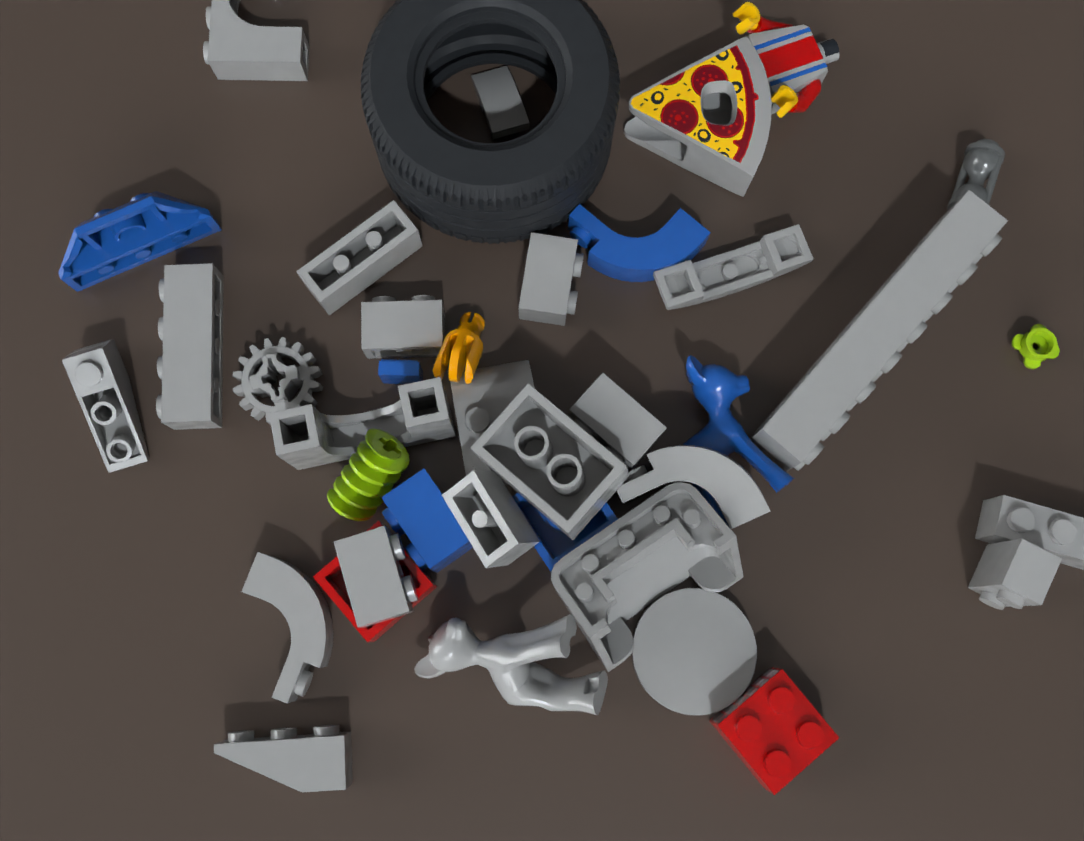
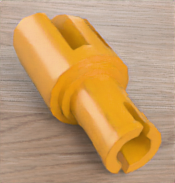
[432,312,485,384]

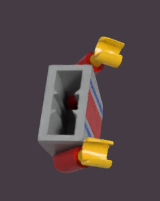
[732,2,839,118]

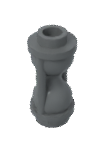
[947,139,1005,210]

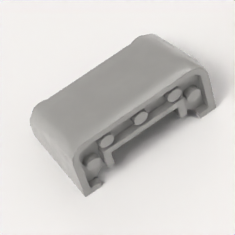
[551,482,744,672]

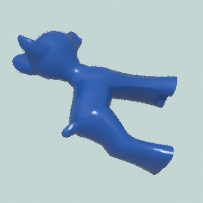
[683,355,794,528]

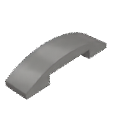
[653,224,814,310]

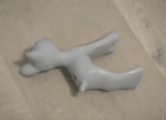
[414,614,608,715]

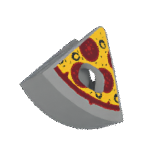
[624,36,772,197]

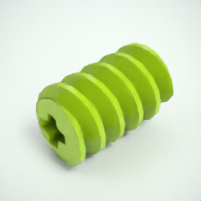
[327,428,410,521]

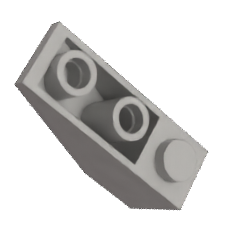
[62,339,149,473]
[214,725,353,793]

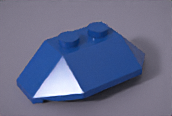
[58,191,222,292]

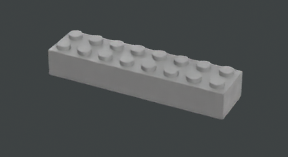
[750,190,1008,472]

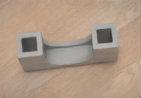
[203,0,310,81]
[269,377,456,470]

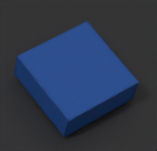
[378,359,423,384]

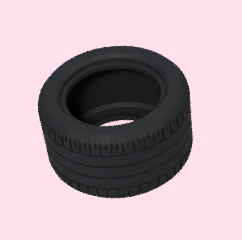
[361,0,620,244]

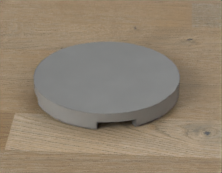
[631,588,757,715]

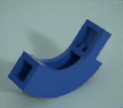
[568,204,711,282]

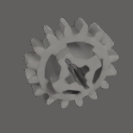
[232,337,323,425]

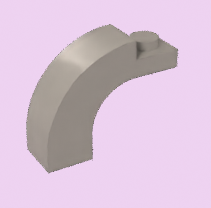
[617,445,770,529]
[241,552,333,703]

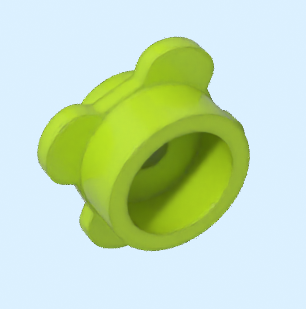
[1012,324,1060,369]

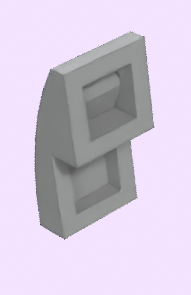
[471,66,529,139]

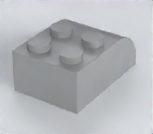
[450,360,535,485]
[471,384,629,540]

